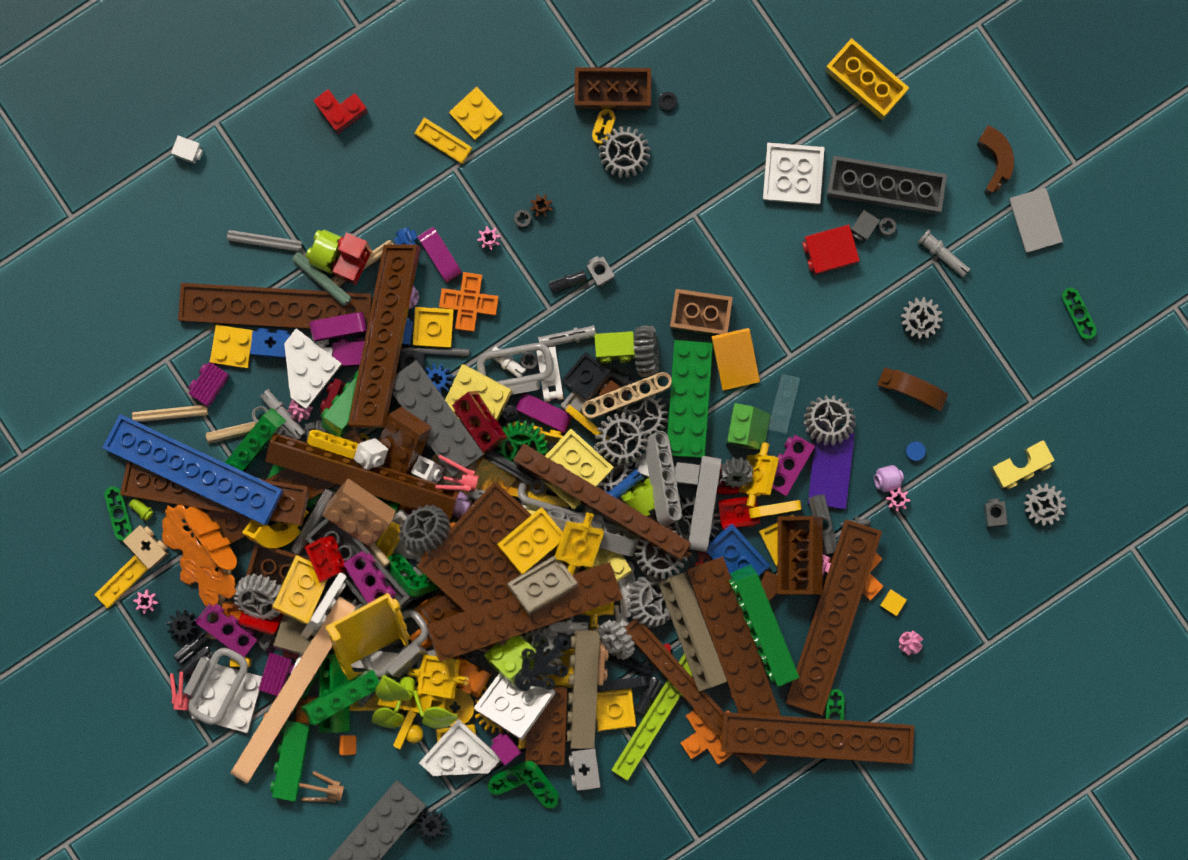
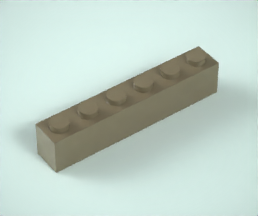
[658,572,727,691]
[566,630,600,749]

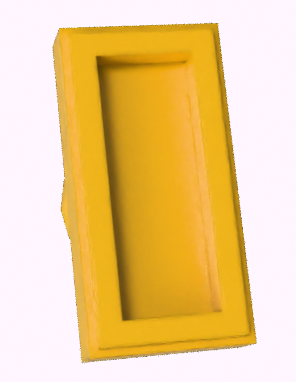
[394,711,423,749]

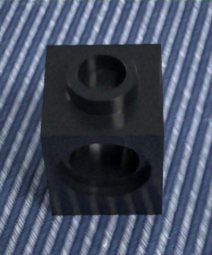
[397,352,425,371]

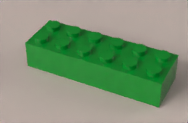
[667,340,713,459]
[729,565,800,687]

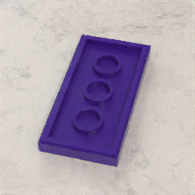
[807,429,855,509]

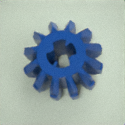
[425,364,453,395]

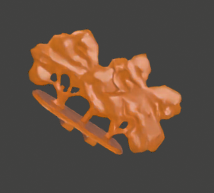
[162,505,237,606]

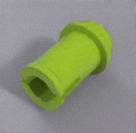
[129,498,154,521]

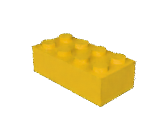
[825,38,909,120]

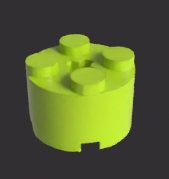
[306,230,341,274]
[621,477,655,516]

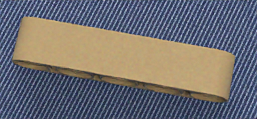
[582,372,671,420]

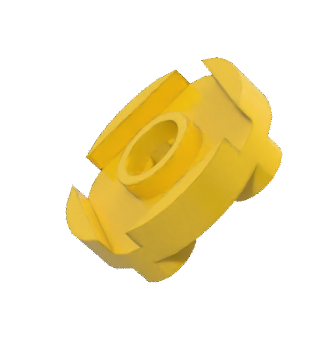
[442,688,474,726]

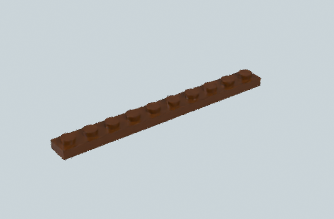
[625,619,768,775]

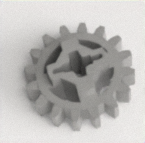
[900,297,943,339]
[1023,484,1066,526]
[598,620,635,660]

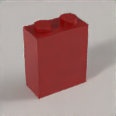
[802,224,860,276]

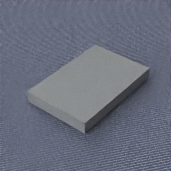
[1009,188,1063,254]

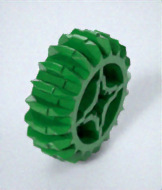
[496,421,548,463]

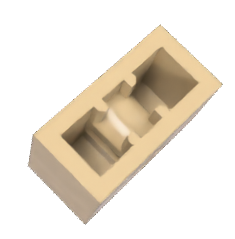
[123,525,168,570]

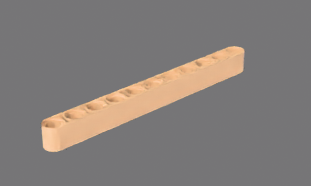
[230,597,356,784]

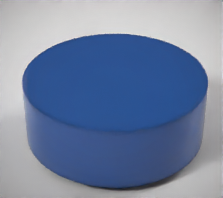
[906,441,926,461]

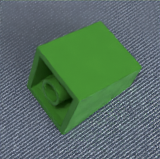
[726,403,770,451]

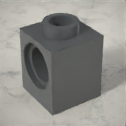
[851,210,880,242]
[983,498,1007,527]

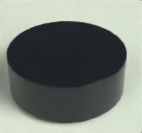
[658,92,677,112]

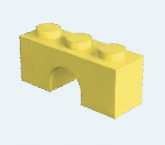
[990,440,1054,489]

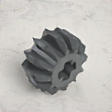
[721,456,753,489]

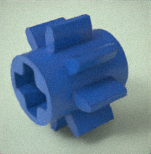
[394,227,418,244]

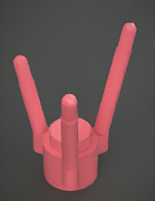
[435,455,479,492]
[170,671,192,710]

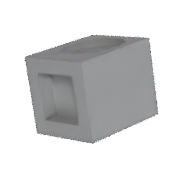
[587,256,615,288]

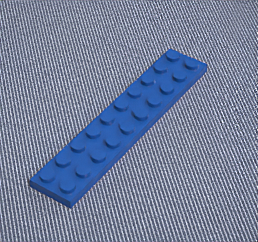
[102,414,284,526]

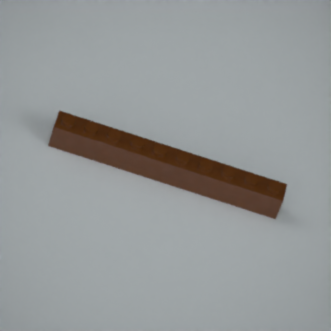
[265,433,460,519]
[514,444,691,563]

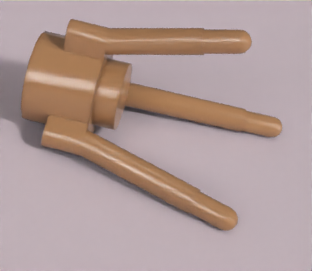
[299,771,344,803]

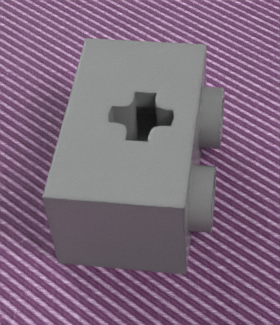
[674,462,700,487]
[569,748,600,791]

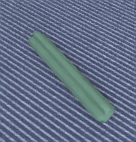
[292,253,351,306]

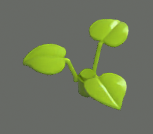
[372,675,458,729]

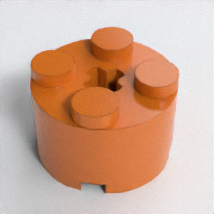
[457,656,492,698]

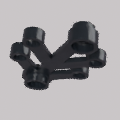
[514,635,571,692]

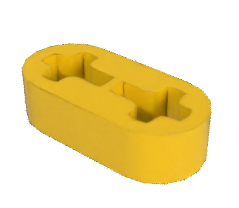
[592,109,615,145]

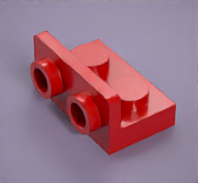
[305,536,347,583]

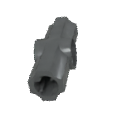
[808,494,837,554]

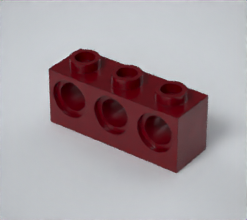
[452,391,508,452]

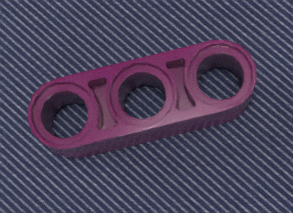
[417,227,462,283]
[309,312,367,342]
[516,393,572,433]

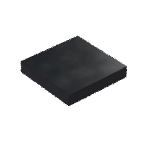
[561,352,613,401]

